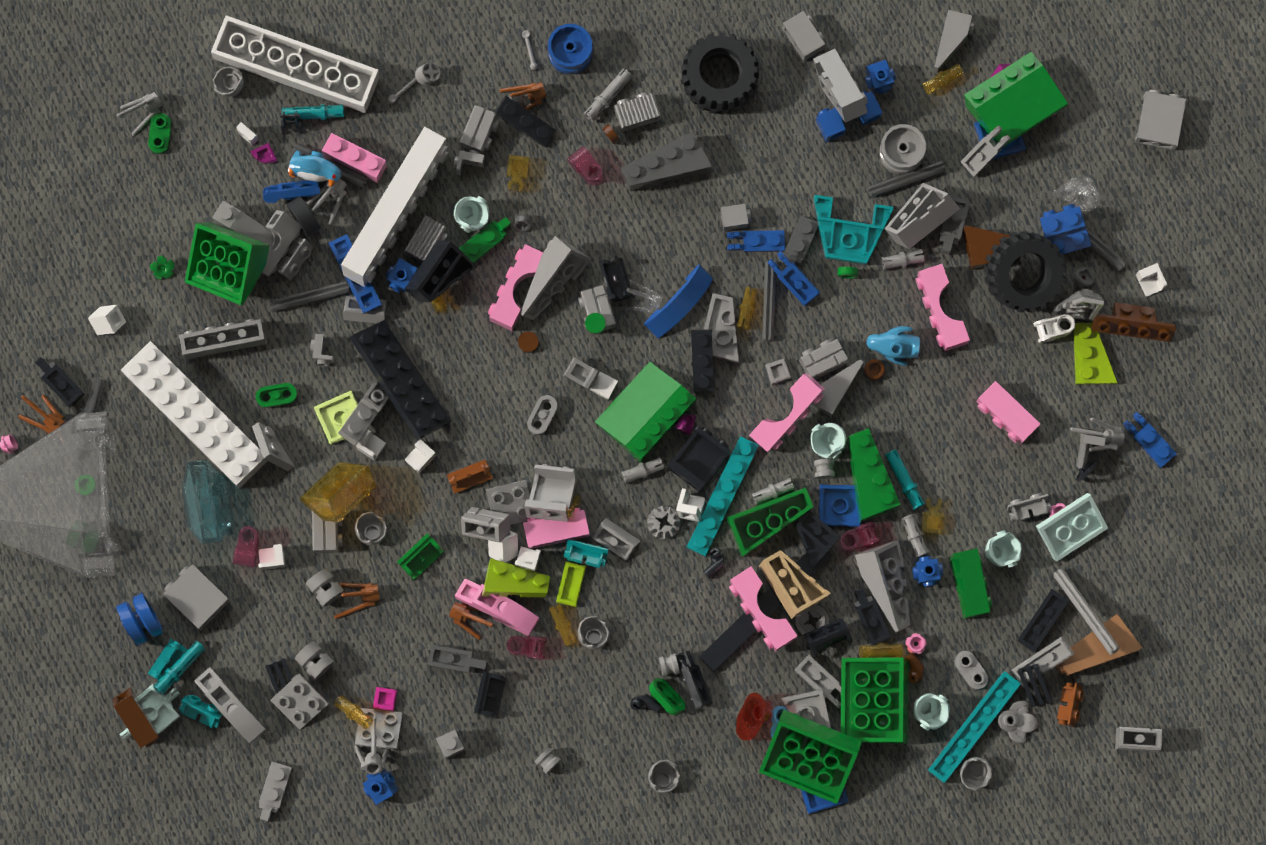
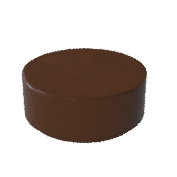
[602,124,620,144]
[518,331,539,353]
[864,359,885,381]

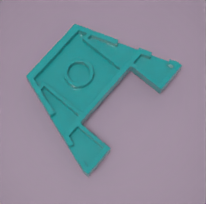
[813,195,893,265]

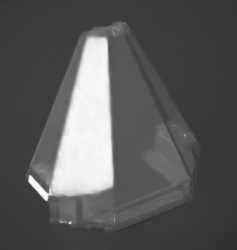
[0,412,121,582]

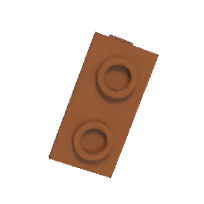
[447,459,493,494]
[1057,683,1084,728]

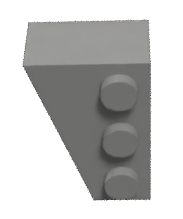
[813,49,868,123]
[885,183,960,249]

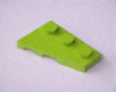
[1073,323,1117,385]
[482,558,550,597]

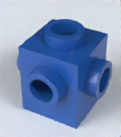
[865,60,896,94]
[386,258,418,293]
[912,556,943,587]
[363,768,398,805]

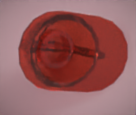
[736,693,773,741]

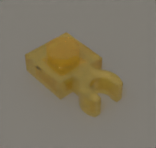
[507,155,529,192]
[922,498,944,535]

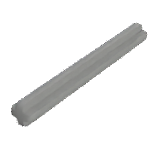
[1054,569,1119,655]

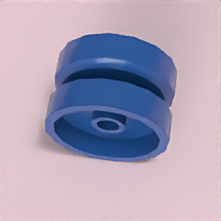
[548,24,592,74]
[116,592,164,647]

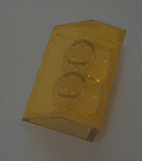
[300,462,376,522]

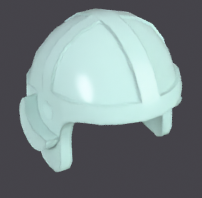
[454,196,489,233]
[811,423,847,459]
[985,530,1021,567]
[914,693,950,731]

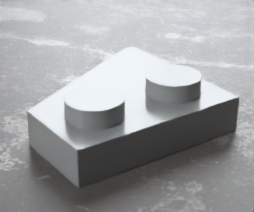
[252,422,294,471]

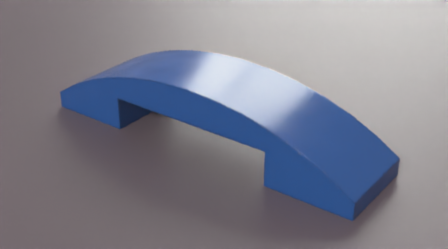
[329,234,382,314]
[644,264,713,338]

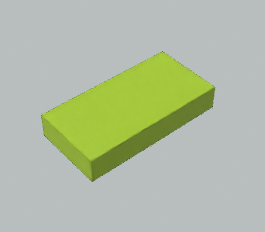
[556,562,586,607]

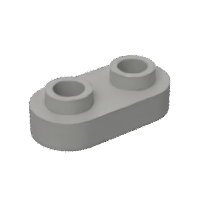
[527,395,557,435]
[954,651,988,690]

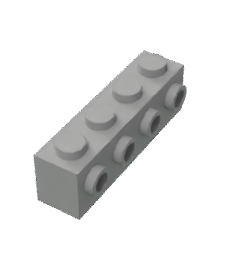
[179,318,267,360]

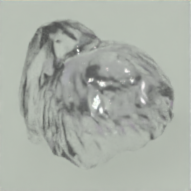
[1052,176,1101,211]

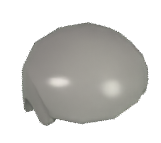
[213,66,244,97]
[355,512,387,545]
[577,616,610,650]
[960,757,993,791]
[648,760,680,794]

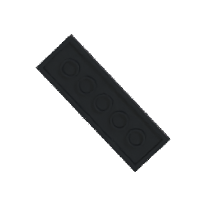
[350,320,451,440]

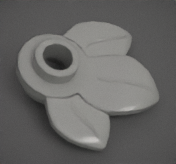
[998,701,1039,743]

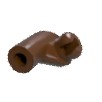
[905,652,924,684]

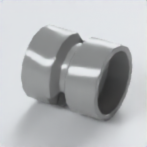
[305,568,345,607]
[294,640,334,680]

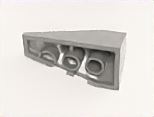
[520,236,591,320]
[1051,289,1104,322]
[855,540,910,632]

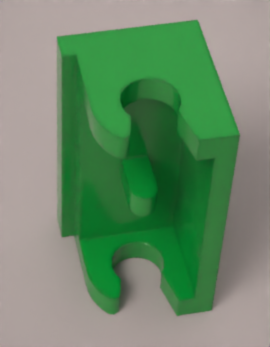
[397,533,444,580]

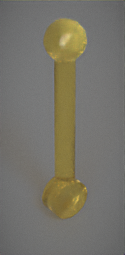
[567,495,581,518]

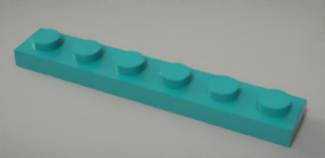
[686,436,759,557]
[927,671,1021,783]

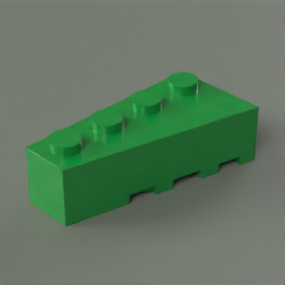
[847,428,900,523]
[727,488,813,557]

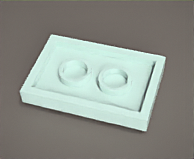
[1036,493,1108,562]

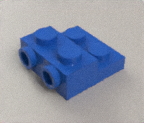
[1040,204,1092,254]

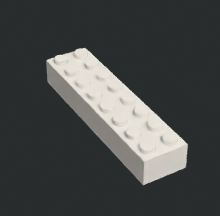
[211,16,380,113]
[341,127,448,287]
[121,341,267,489]

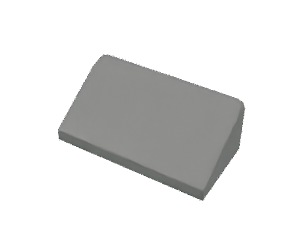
[343,296,387,323]
[592,518,640,561]

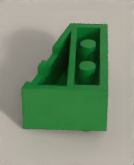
[949,548,992,619]

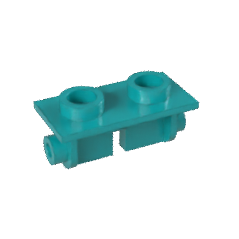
[564,539,609,568]
[148,639,188,681]
[179,695,223,728]

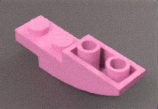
[455,579,539,636]

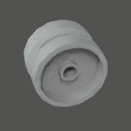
[879,124,926,175]

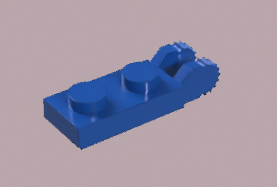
[263,180,320,204]
[727,230,785,253]
[768,251,820,306]
[1123,412,1177,468]

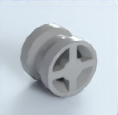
[415,62,440,85]
[814,459,835,479]
[659,653,680,678]
[535,748,561,774]

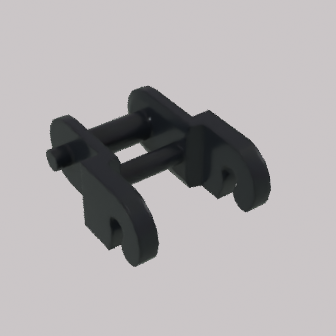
[280,111,302,134]

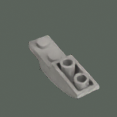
[338,379,389,446]
[195,667,266,744]

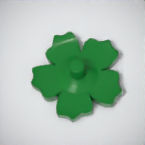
[150,255,175,280]

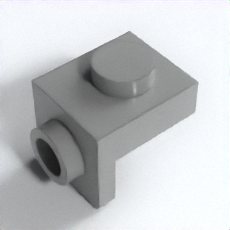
[453,150,485,175]
[310,334,335,366]
[564,357,598,388]

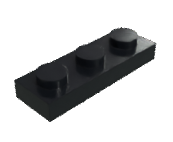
[494,96,556,147]
[691,329,715,392]
[1017,589,1069,653]

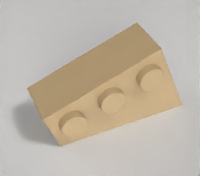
[759,550,831,619]

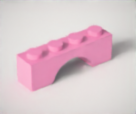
[488,244,543,331]
[916,264,970,351]
[749,373,825,452]
[729,566,797,652]

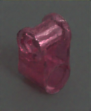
[567,146,603,186]
[839,522,880,552]
[233,526,259,568]
[506,635,547,660]

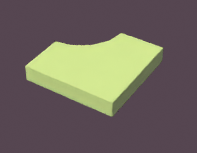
[314,390,358,445]

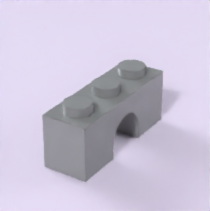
[261,210,302,276]

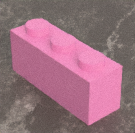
[322,133,387,183]
[976,381,1040,444]
[523,508,590,549]

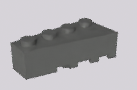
[620,131,712,191]

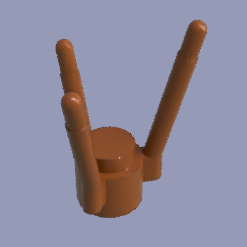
[499,82,546,123]
[18,395,65,434]
[334,582,380,619]
[449,602,493,640]

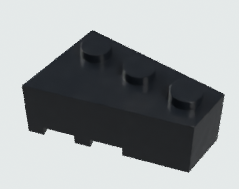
[404,241,478,302]

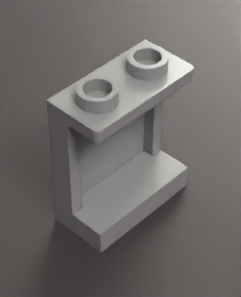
[1135,90,1186,150]
[525,464,577,522]
[163,564,230,631]

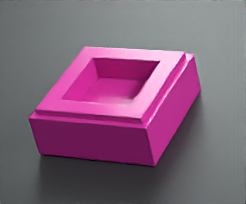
[373,687,397,711]

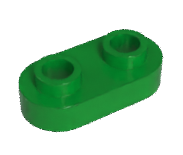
[148,113,172,154]
[255,383,297,408]
[649,678,685,716]

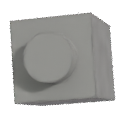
[720,204,752,232]
[436,730,465,759]

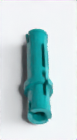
[282,104,345,120]
[885,449,925,510]
[153,641,205,695]

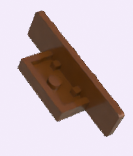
[1091,302,1176,342]

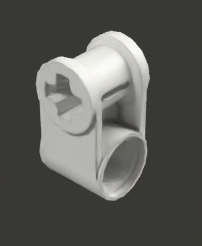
[1033,315,1075,343]

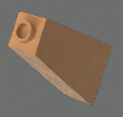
[1055,614,1142,676]

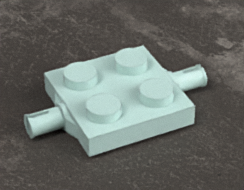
[120,684,180,741]

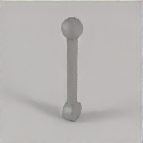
[522,30,538,71]
[389,77,417,103]

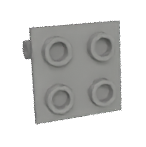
[485,480,530,525]
[270,674,329,730]
[355,708,402,751]

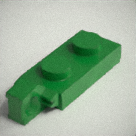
[459,217,511,263]

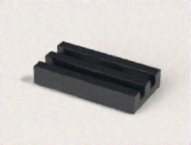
[265,658,293,694]
[1018,663,1052,707]

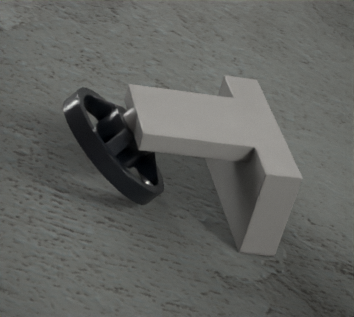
[1075,433,1106,482]

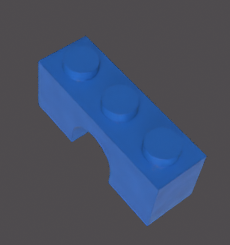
[816,91,883,142]

